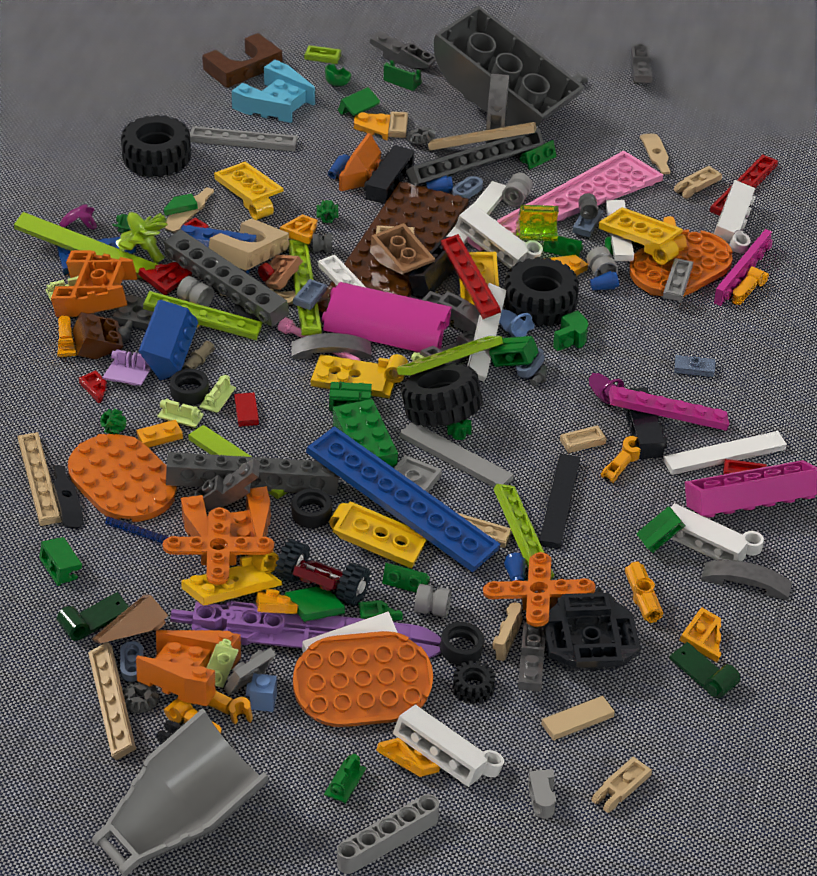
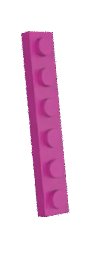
[714,229,773,306]
[609,386,729,431]

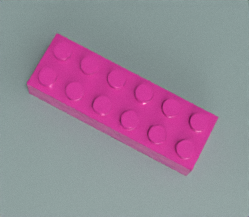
[685,460,817,518]

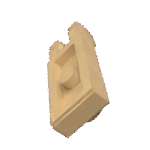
[674,166,722,199]
[493,602,522,661]
[591,757,652,813]

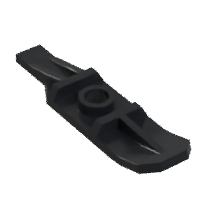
[53,465,84,529]

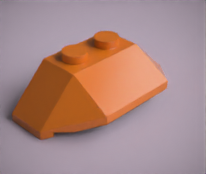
[339,133,383,191]

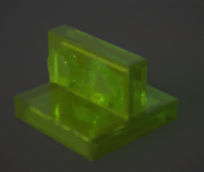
[516,205,559,241]

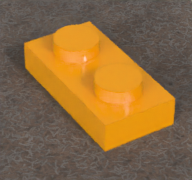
[136,420,183,448]

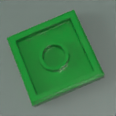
[285,586,345,622]

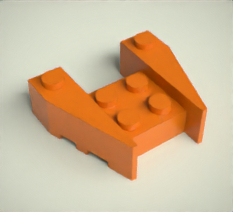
[51,250,137,317]
[181,486,271,550]
[136,630,241,706]

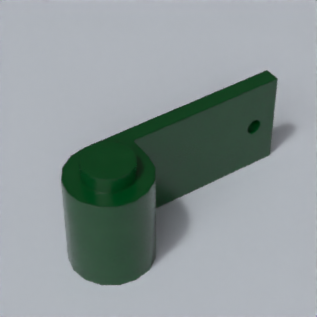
[57,592,129,641]
[669,642,741,698]

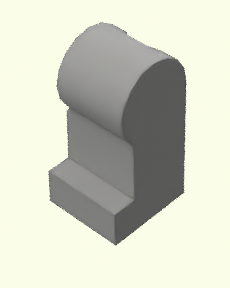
[528,769,556,819]

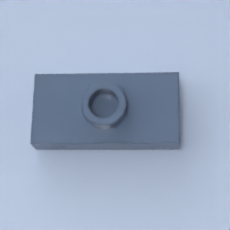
[293,279,327,310]
[674,355,716,377]

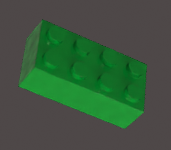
[333,399,398,468]

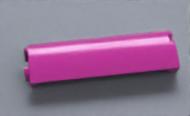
[322,282,452,352]

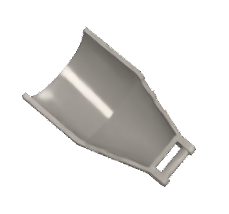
[91,708,269,876]

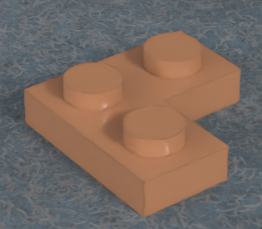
[265,255,303,290]

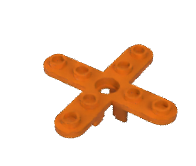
[163,507,274,585]
[483,552,596,627]

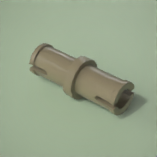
[182,341,215,370]

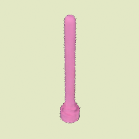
[278,317,360,361]

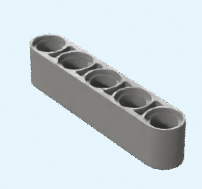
[337,794,439,874]

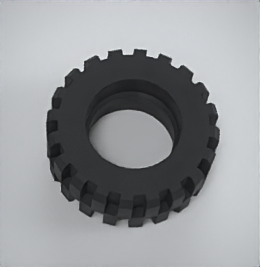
[121,115,191,178]
[504,257,579,326]
[401,363,483,427]

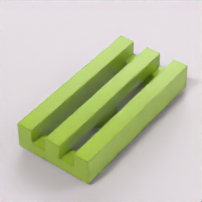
[304,45,341,64]

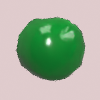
[325,64,352,87]

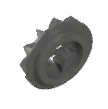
[407,127,435,145]
[123,682,159,713]

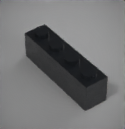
[364,145,414,204]
[408,237,454,297]
[623,387,667,459]

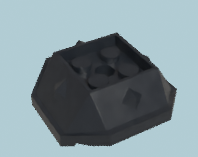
[543,593,641,672]

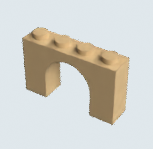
[209,219,289,271]

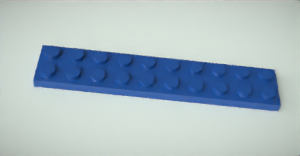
[306,426,501,572]

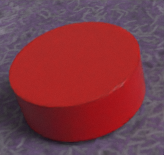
[258,263,275,282]

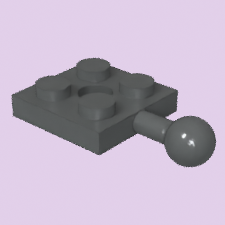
[112,295,153,342]

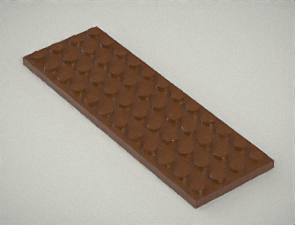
[317,181,469,318]

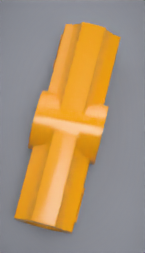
[625,561,663,623]

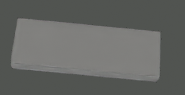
[663,258,693,302]

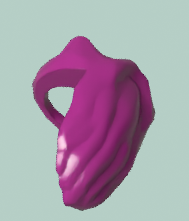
[59,204,97,230]
[589,373,625,404]

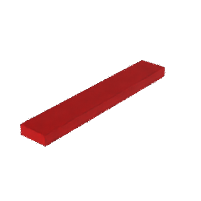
[710,155,778,216]
[441,234,501,319]

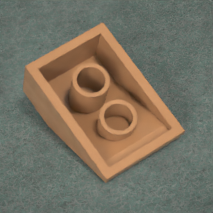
[370,223,435,274]
[92,595,168,644]

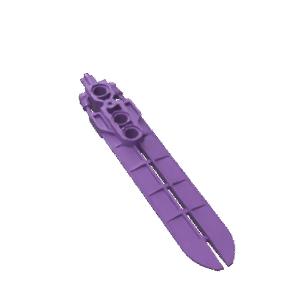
[170,601,441,658]

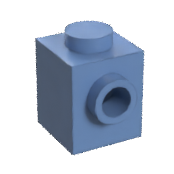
[246,673,277,712]

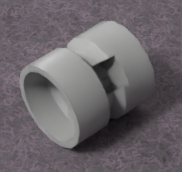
[502,173,533,207]
[586,246,618,277]
[177,276,214,307]
[414,584,452,618]

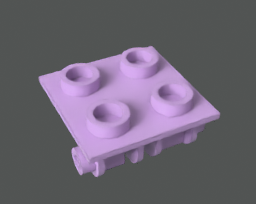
[102,349,151,386]

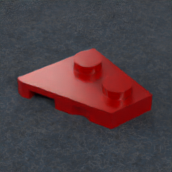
[138,262,192,295]

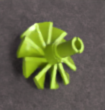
[116,212,168,263]

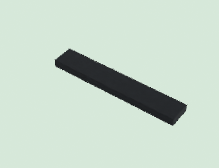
[539,454,580,549]

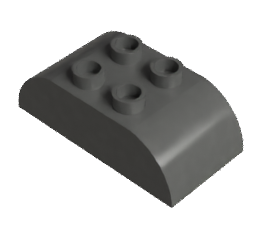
[434,5,584,127]

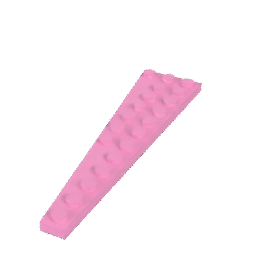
[467,151,663,251]

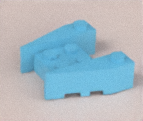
[232,60,315,123]

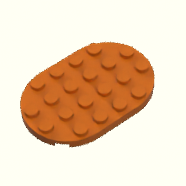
[629,229,733,297]
[68,434,177,522]
[293,631,433,727]

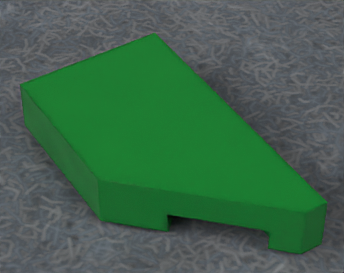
[164,193,198,216]
[358,600,403,621]

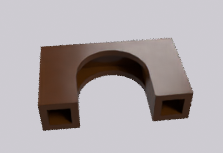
[202,33,283,88]

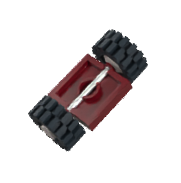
[275,539,371,606]

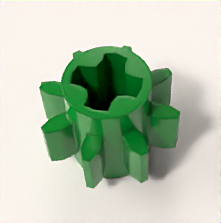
[316,200,338,223]
[100,408,126,434]
[447,419,472,440]

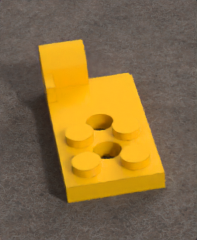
[214,162,284,220]
[599,207,683,265]
[459,252,499,305]
[311,354,408,399]
[329,501,428,569]
[181,551,282,606]

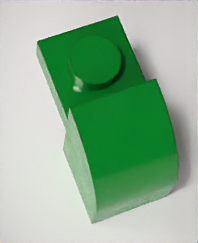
[553,310,588,351]

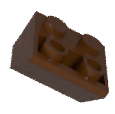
[72,312,123,360]

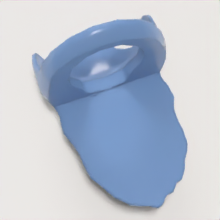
[499,310,535,337]

